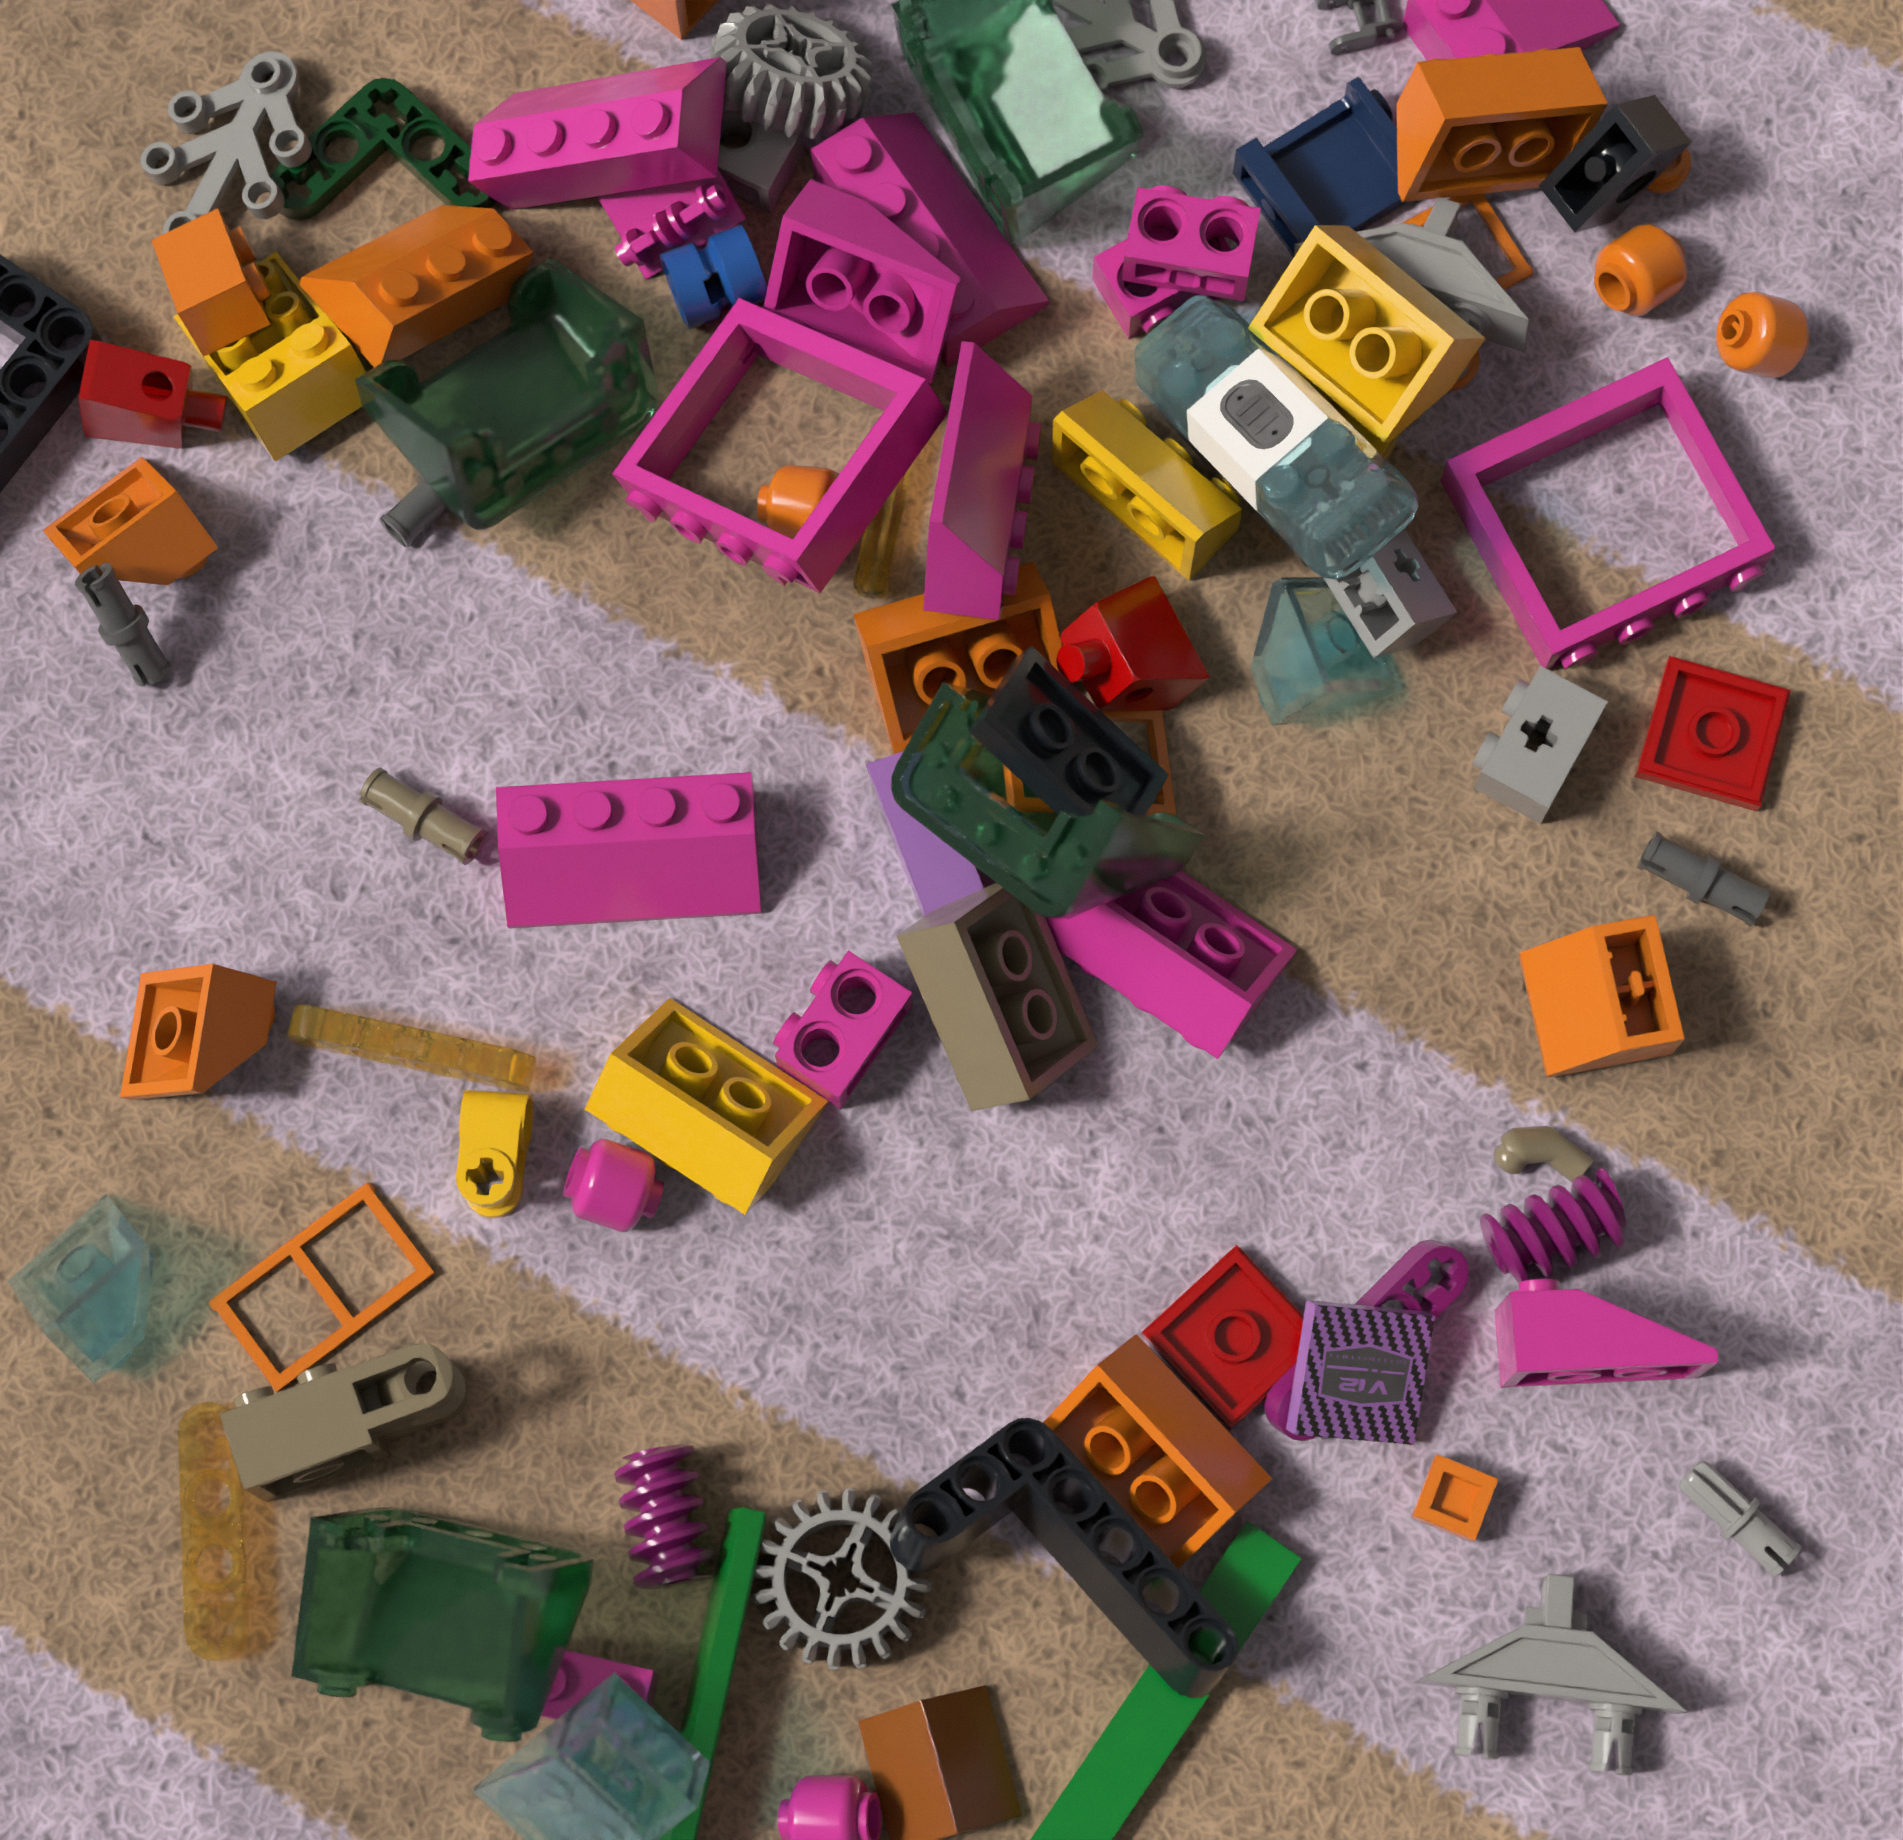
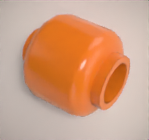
[1594,224,1687,316]
[1716,292,1810,378]
[757,465,839,539]

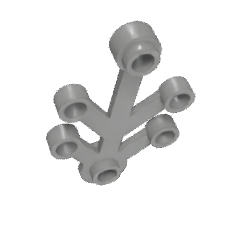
[1023,0,1207,95]
[140,52,312,234]

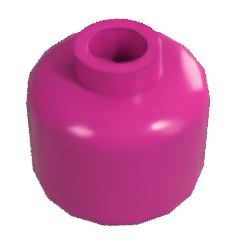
[563,1138,664,1232]
[778,1775,882,1840]

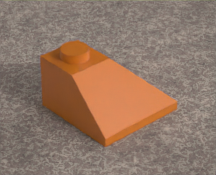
[42,457,218,585]
[120,963,277,1100]

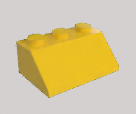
[1248,225,1486,443]
[1051,390,1243,581]
[584,998,828,1215]

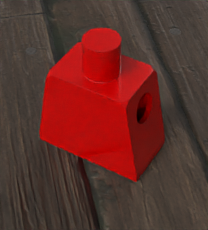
[78,340,227,449]
[1056,576,1210,711]

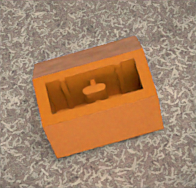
[1519,914,1685,1078]

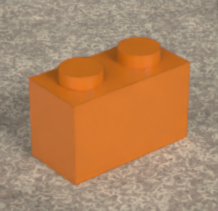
[151,208,271,357]

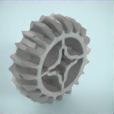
[709,3,873,139]
[753,1489,931,1671]

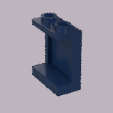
[1232,77,1407,258]

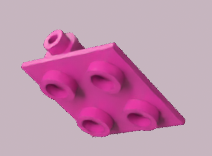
[597,168,747,280]

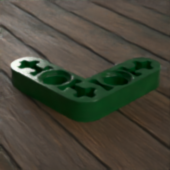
[270,78,497,221]

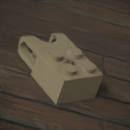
[219,1343,468,1502]

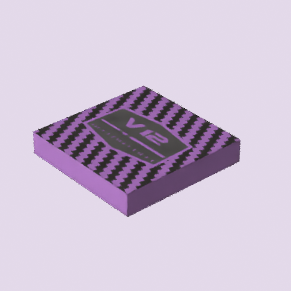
[1286,1300,1435,1445]

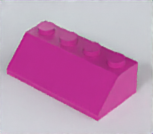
[468,57,727,209]
[811,112,1049,368]
[923,341,1042,620]
[496,772,762,929]
[1028,827,1298,1059]

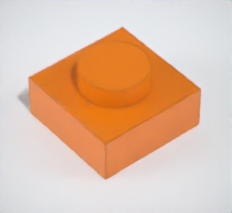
[1410,1454,1498,1543]

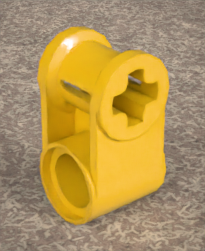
[456,1090,533,1219]

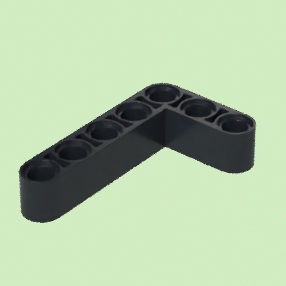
[0,254,103,493]
[889,1418,1239,1698]

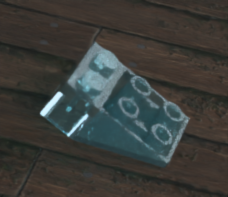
[473,1673,710,1840]

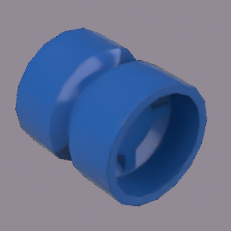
[660,224,767,330]

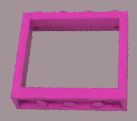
[612,298,948,594]
[1440,357,1776,670]

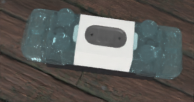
[1135,295,1418,579]

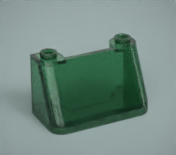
[891,0,1144,245]
[355,257,658,530]
[891,682,1204,919]
[291,1507,594,1742]

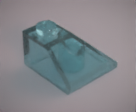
[1250,577,1403,725]
[8,1194,155,1384]

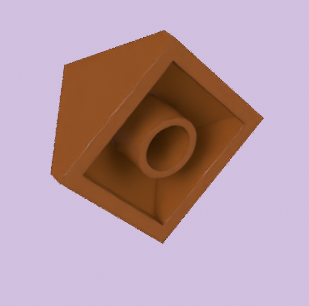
[858,1685,1022,1840]

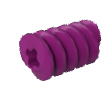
[1480,1167,1626,1283]
[614,1444,714,1590]

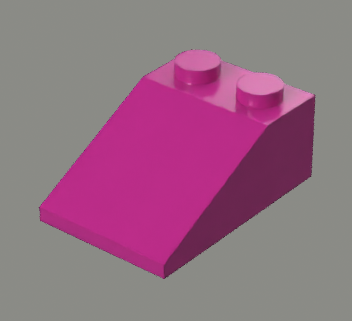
[1403,0,1620,61]
[763,179,961,384]
[1494,1279,1718,1388]

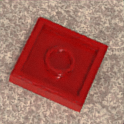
[1635,656,1791,812]
[1141,1245,1304,1430]

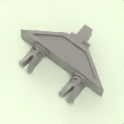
[1294,197,1529,379]
[1413,1574,1688,1776]

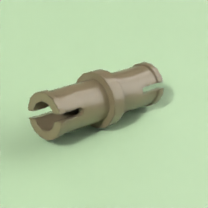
[359,767,487,865]

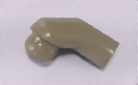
[1494,1126,1595,1183]

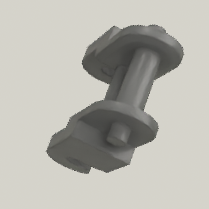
[1315,0,1404,55]

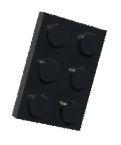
[968,646,1169,862]

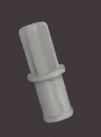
[1679,1460,1802,1578]

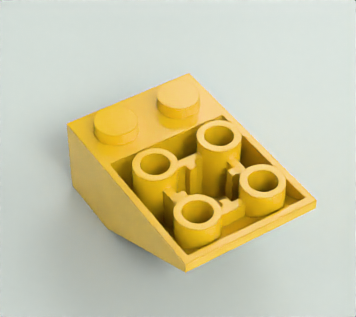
[173,252,379,462]

